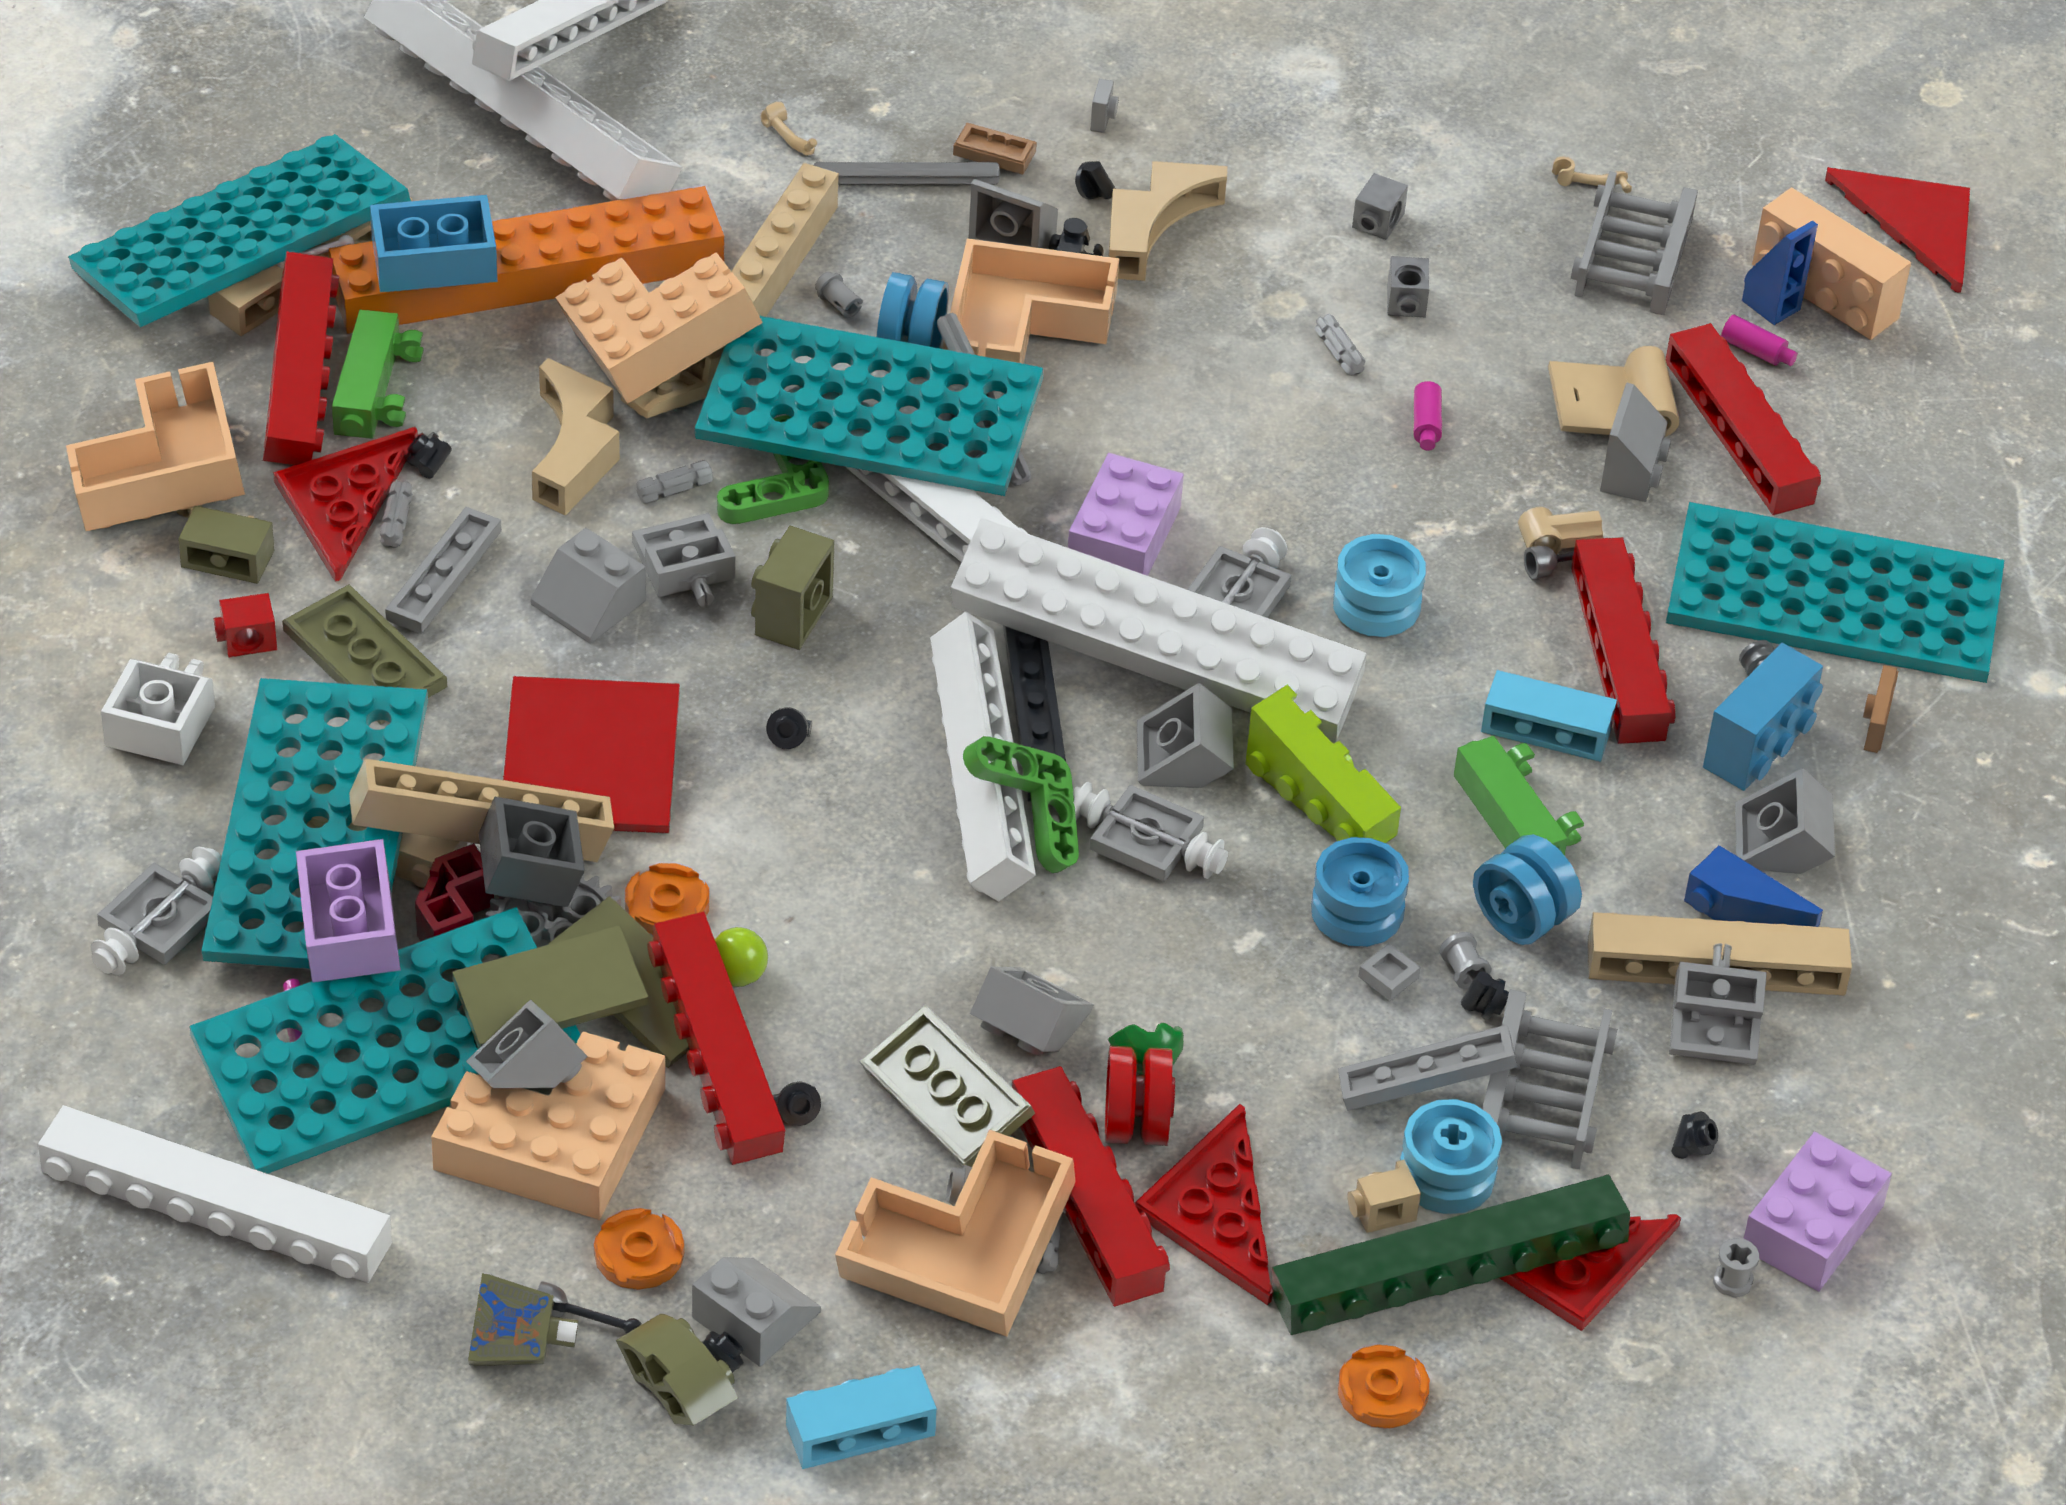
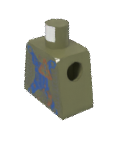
[468,1273,579,1366]

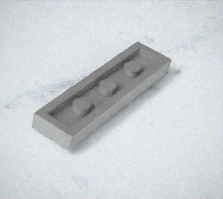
[385,507,502,634]
[1338,1024,1518,1111]

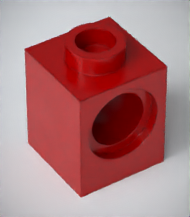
[213,593,277,658]

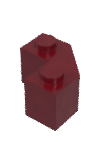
[415,843,494,942]

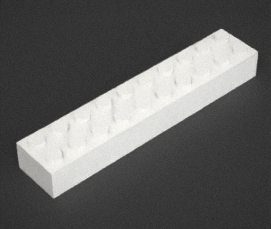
[364,0,683,201]
[951,517,1367,743]

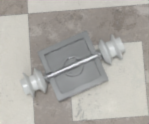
[1187,527,1292,618]
[1073,782,1228,882]
[91,846,222,975]

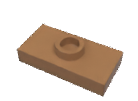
[953,123,1037,174]
[1863,665,1899,753]

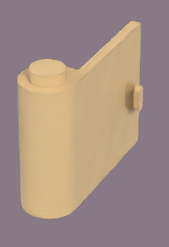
[1548,346,1679,437]

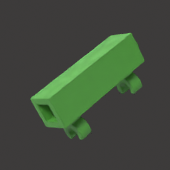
[332,309,424,439]
[1453,736,1584,856]

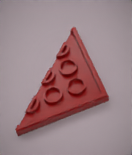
[1825,167,1970,293]
[273,427,418,582]
[1134,1104,1273,1305]
[1500,1214,1681,1331]

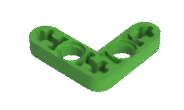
[717,415,829,524]
[963,736,1079,873]

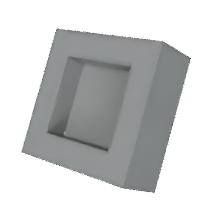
[1090,78,1119,133]
[1358,943,1421,1001]

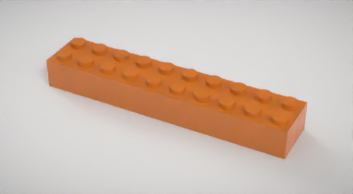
[329,186,724,334]

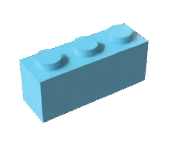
[1481,670,1617,762]
[786,1365,937,1469]

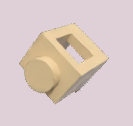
[1347,1160,1421,1233]

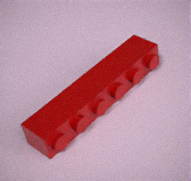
[262,251,339,465]
[1666,323,1821,515]
[1571,537,1676,744]
[647,911,786,1165]
[1012,1066,1170,1307]

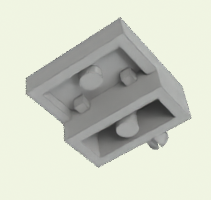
[632,513,735,607]
[1669,943,1767,1065]

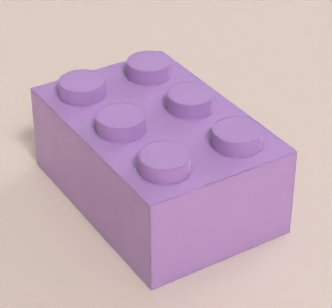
[1068,453,1184,576]
[296,839,401,983]
[1743,1131,1892,1292]

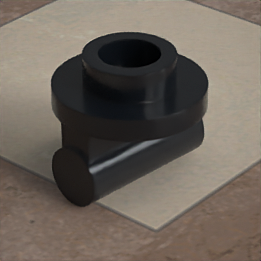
[1075,161,1116,199]
[407,432,452,479]
[766,707,812,749]
[1461,972,1509,1020]
[773,1081,821,1126]
[1671,1111,1718,1159]
[702,1331,744,1373]

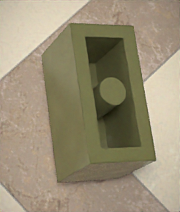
[178,506,275,584]

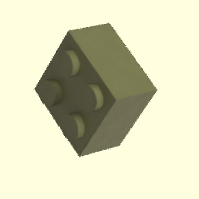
[751,525,834,650]

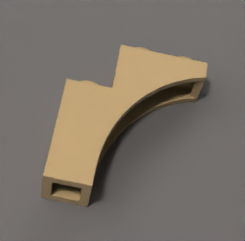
[1109,161,1228,281]
[532,358,620,516]

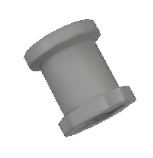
[1439,932,1492,989]
[1713,1238,1759,1298]

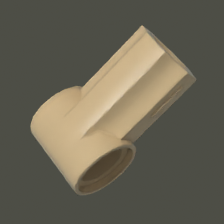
[1518,507,1603,555]

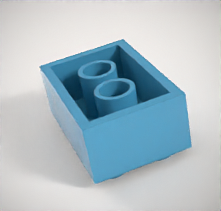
[370,195,498,292]
[1703,643,1823,791]

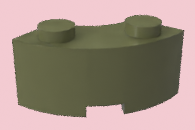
[616,1313,738,1426]

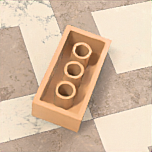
[1752,187,1911,340]

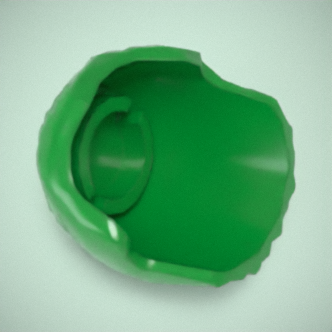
[1108,1023,1184,1075]

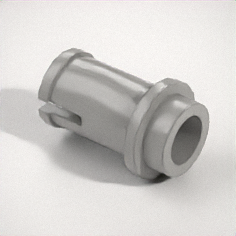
[815,272,863,318]

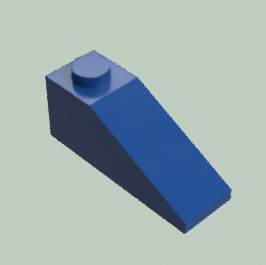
[1742,220,1818,325]
[1684,845,1823,927]

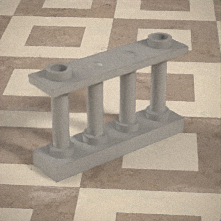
[1571,171,1698,315]
[1483,989,1618,1169]

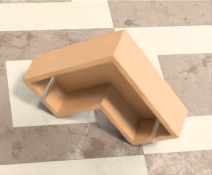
[943,238,1119,364]
[555,253,763,404]
[66,362,245,531]
[431,1032,665,1220]
[835,1129,1076,1337]

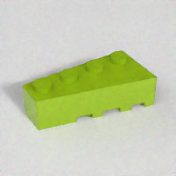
[1245,684,1401,843]

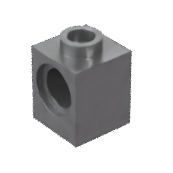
[1352,173,1408,240]
[1387,256,1429,318]

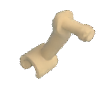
[760,102,817,156]
[1552,156,1632,193]

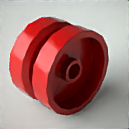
[1105,1046,1175,1146]

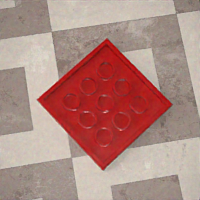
[503,676,680,833]

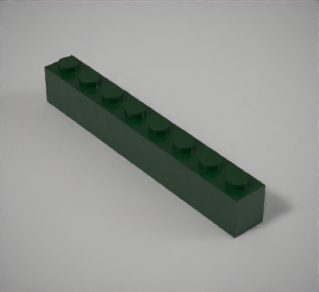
[1272,1174,1630,1335]

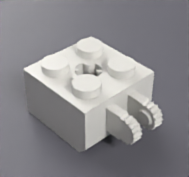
[101,653,215,765]

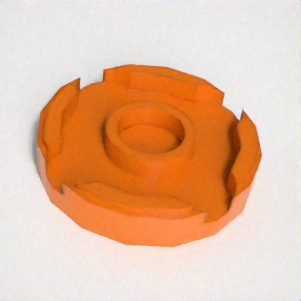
[625,863,709,935]
[594,1208,684,1290]
[1338,1344,1430,1428]

